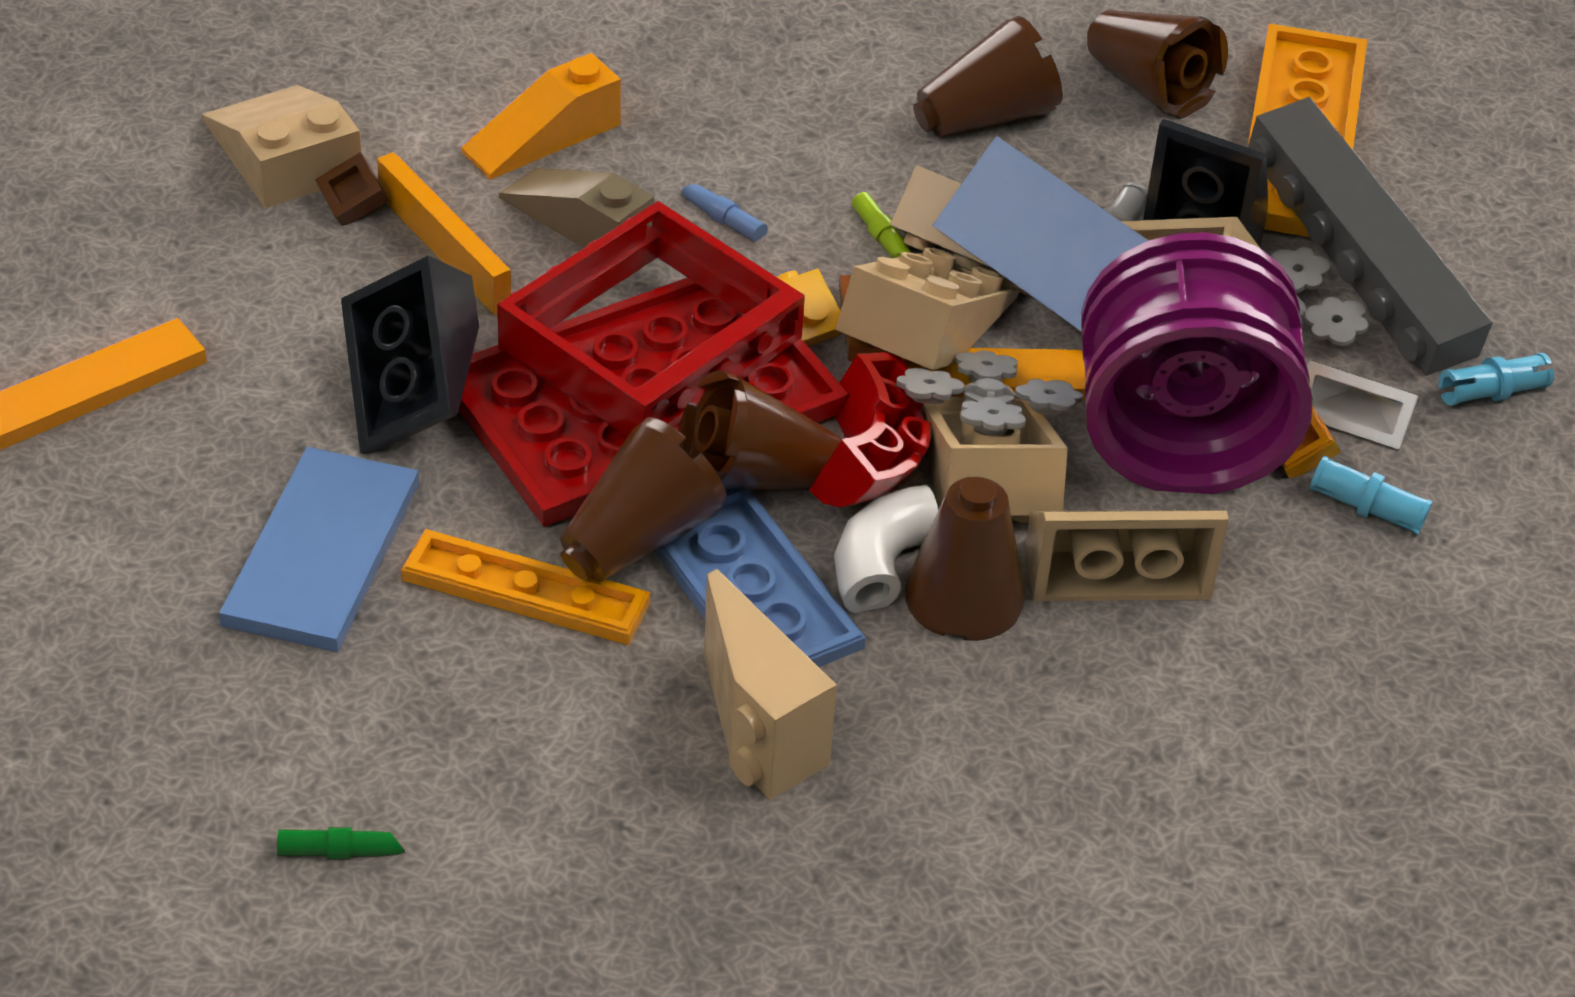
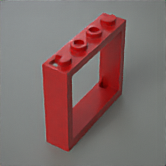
[497,201,805,437]

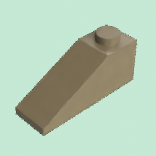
[499,168,655,248]

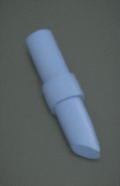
[682,184,768,242]

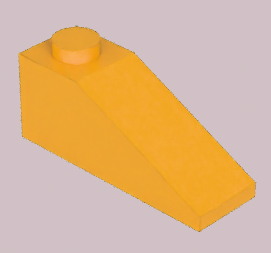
[461,52,621,180]

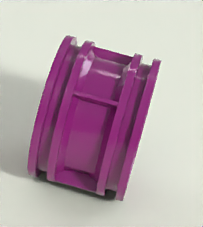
[1081,232,1313,494]

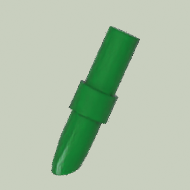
[277,827,405,860]

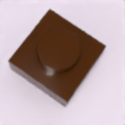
[315,152,389,226]

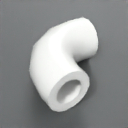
[834,485,938,613]

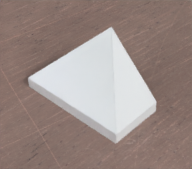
[1307,360,1419,450]

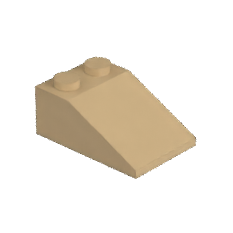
[201,85,361,208]
[921,397,1068,523]
[704,569,837,800]

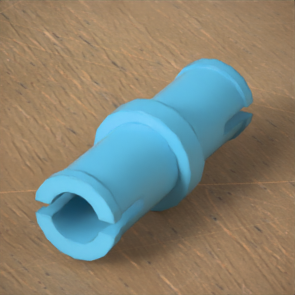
[1438,353,1554,405]
[1309,456,1433,535]

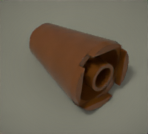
[1087,10,1228,118]
[913,16,1063,137]
[678,370,841,490]
[560,417,727,581]
[905,477,1025,641]

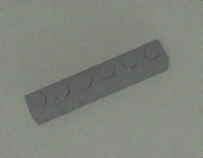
[1248,97,1493,376]

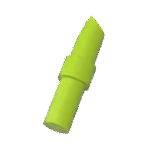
[851,192,912,258]

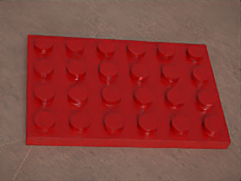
[459,278,849,527]

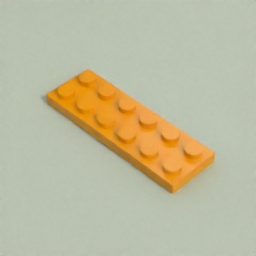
[1247,23,1368,237]

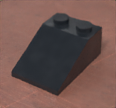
[1143,119,1268,247]
[341,255,479,454]

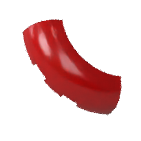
[809,352,932,508]

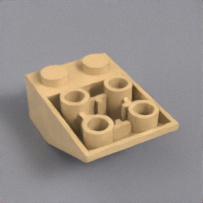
[835,248,1019,370]

